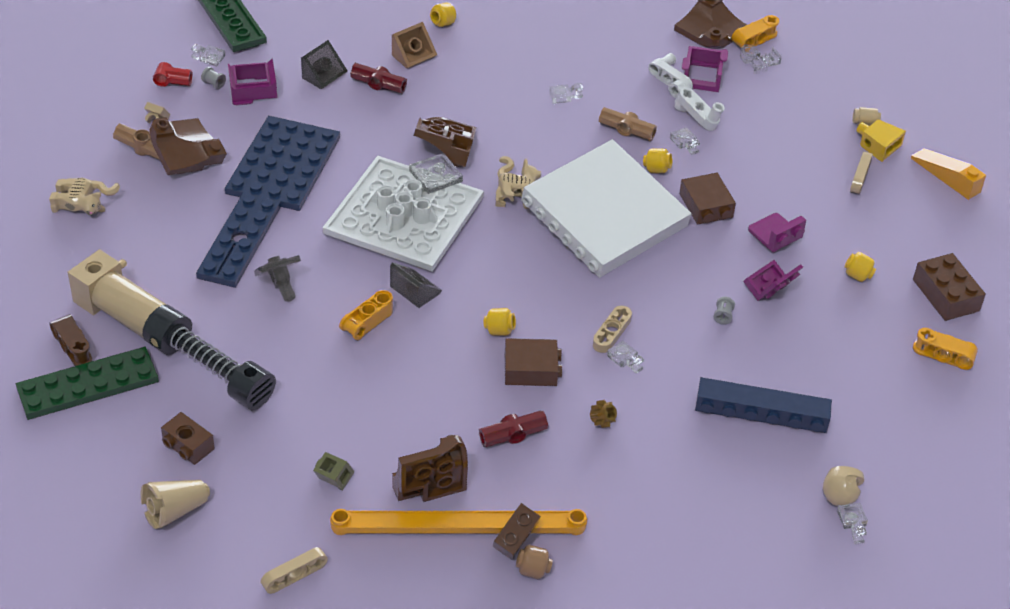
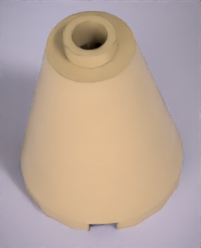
[140,480,210,529]

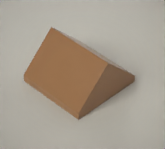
[392,22,437,69]

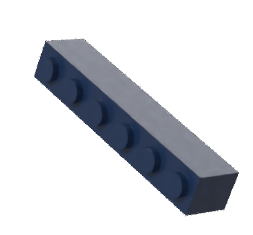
[695,377,832,433]

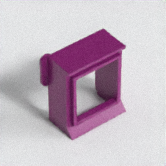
[682,46,728,92]
[228,58,277,105]

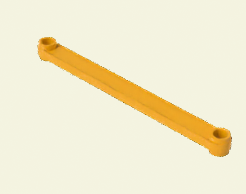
[330,509,587,535]

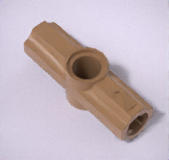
[599,107,657,141]
[113,123,160,160]

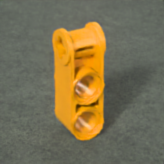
[731,15,779,51]
[339,290,393,340]
[913,327,978,370]

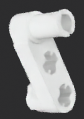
[648,53,693,98]
[674,87,725,131]

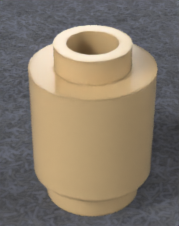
[852,107,881,126]

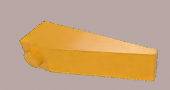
[911,148,986,200]

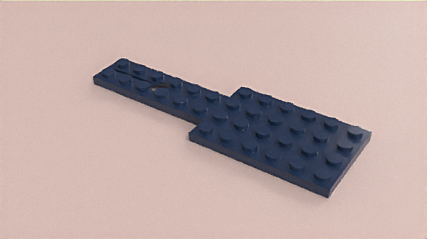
[196,115,340,288]

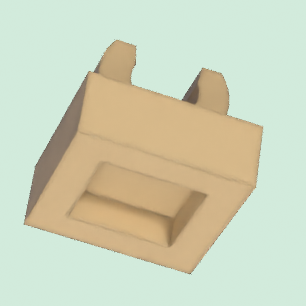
[144,102,170,123]

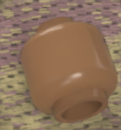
[516,545,553,579]

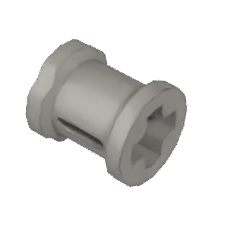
[201,67,226,89]
[713,297,735,324]

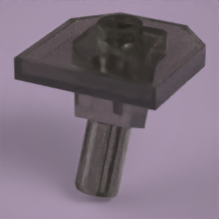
[254,255,301,302]

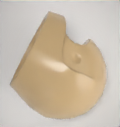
[822,466,865,507]

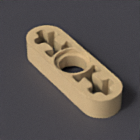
[850,151,873,194]
[593,306,632,353]
[260,547,328,594]

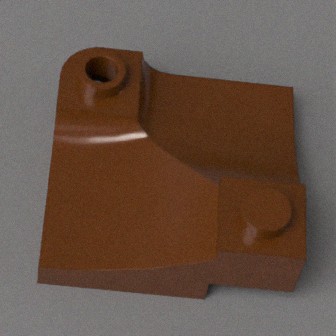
[674,0,747,47]
[149,117,227,175]
[413,117,477,167]
[392,435,468,502]

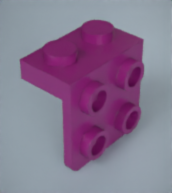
[748,213,807,252]
[743,260,803,301]

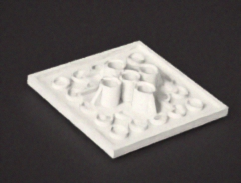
[323,156,484,272]

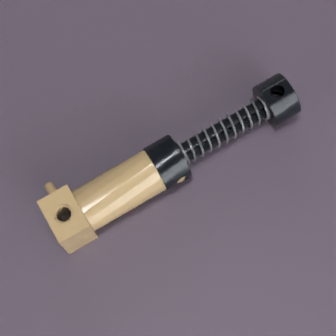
[67,249,276,411]

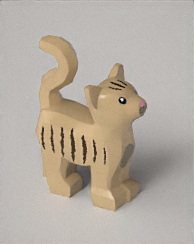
[495,156,541,209]
[49,177,120,215]

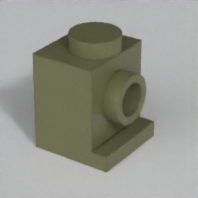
[313,452,354,491]

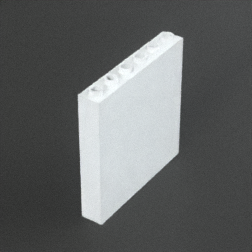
[521,139,692,278]

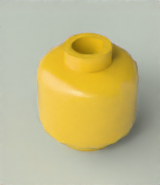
[430,2,456,27]
[643,148,673,173]
[844,252,876,282]
[483,308,516,336]

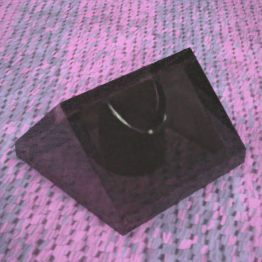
[301,40,348,89]
[390,262,442,308]

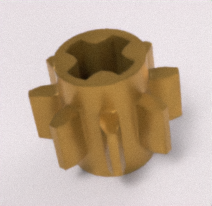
[590,399,617,428]

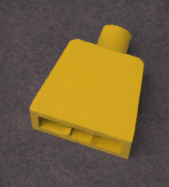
[856,120,906,162]

